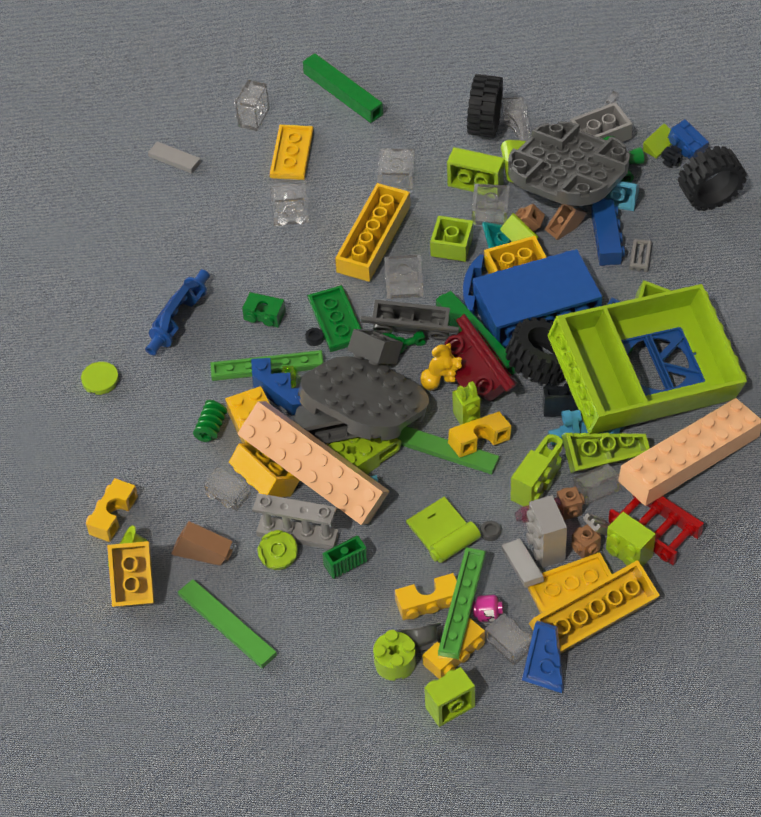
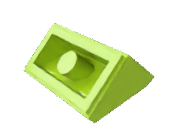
[643,124,672,159]
[500,213,539,242]

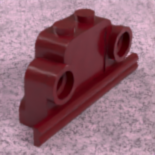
[444,314,517,401]

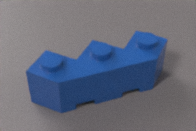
[251,358,301,416]

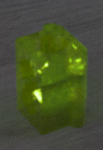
[281,366,296,388]

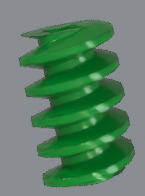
[193,400,227,442]

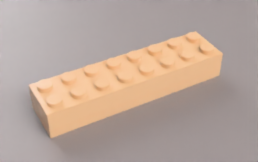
[618,398,761,506]
[237,401,390,525]

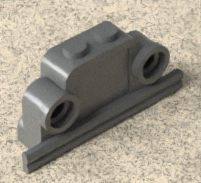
[361,299,459,340]
[289,405,358,444]

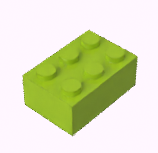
[447,147,504,197]

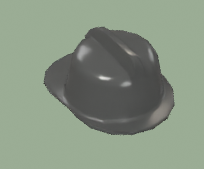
[395,623,441,651]

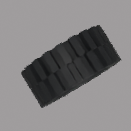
[467,74,503,138]
[678,146,747,211]
[505,317,565,384]

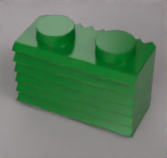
[322,535,367,579]

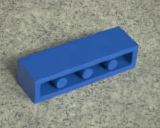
[591,199,625,266]

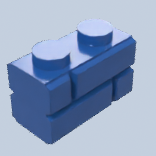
[668,119,709,159]

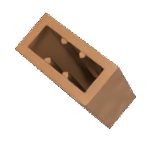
[171,521,232,566]

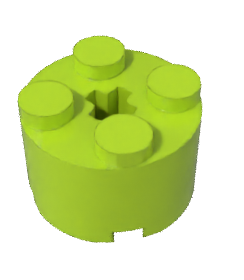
[373,630,416,681]

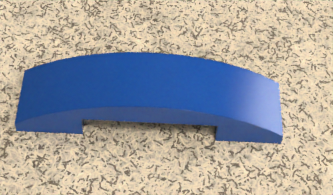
[463,254,484,315]

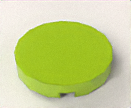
[81,361,119,395]
[257,530,298,570]

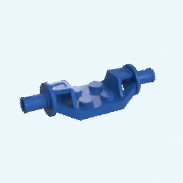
[145,269,210,356]

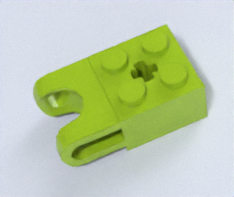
[511,434,563,509]
[328,437,401,474]

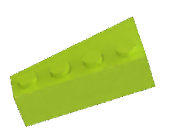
[561,433,650,473]

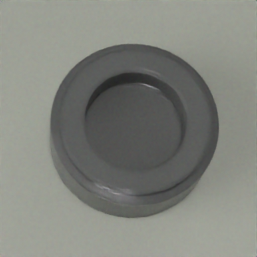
[480,521,500,541]

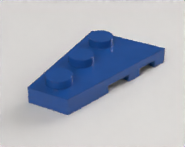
[522,621,564,693]

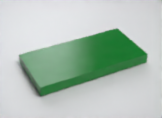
[307,285,361,352]

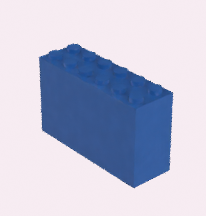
[473,249,602,348]

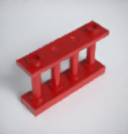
[608,495,704,565]

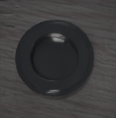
[305,328,324,346]

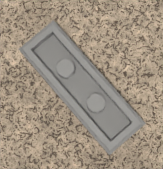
[148,142,201,173]
[502,539,544,588]

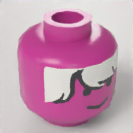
[473,595,503,622]

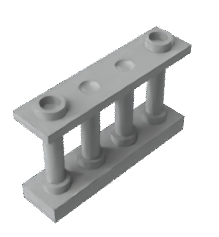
[252,493,339,549]

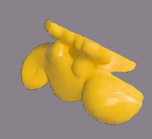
[420,343,462,391]

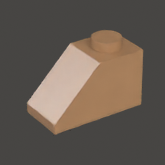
[545,204,587,240]

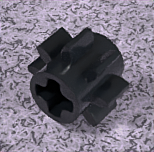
[661,145,683,168]

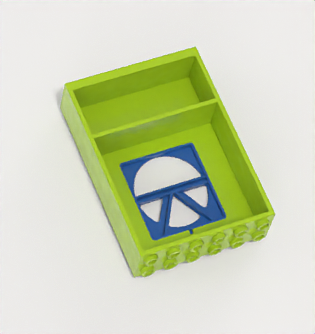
[547,284,747,433]

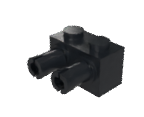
[542,382,578,417]

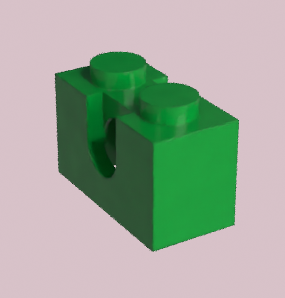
[242,292,286,328]

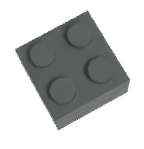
[347,329,403,366]

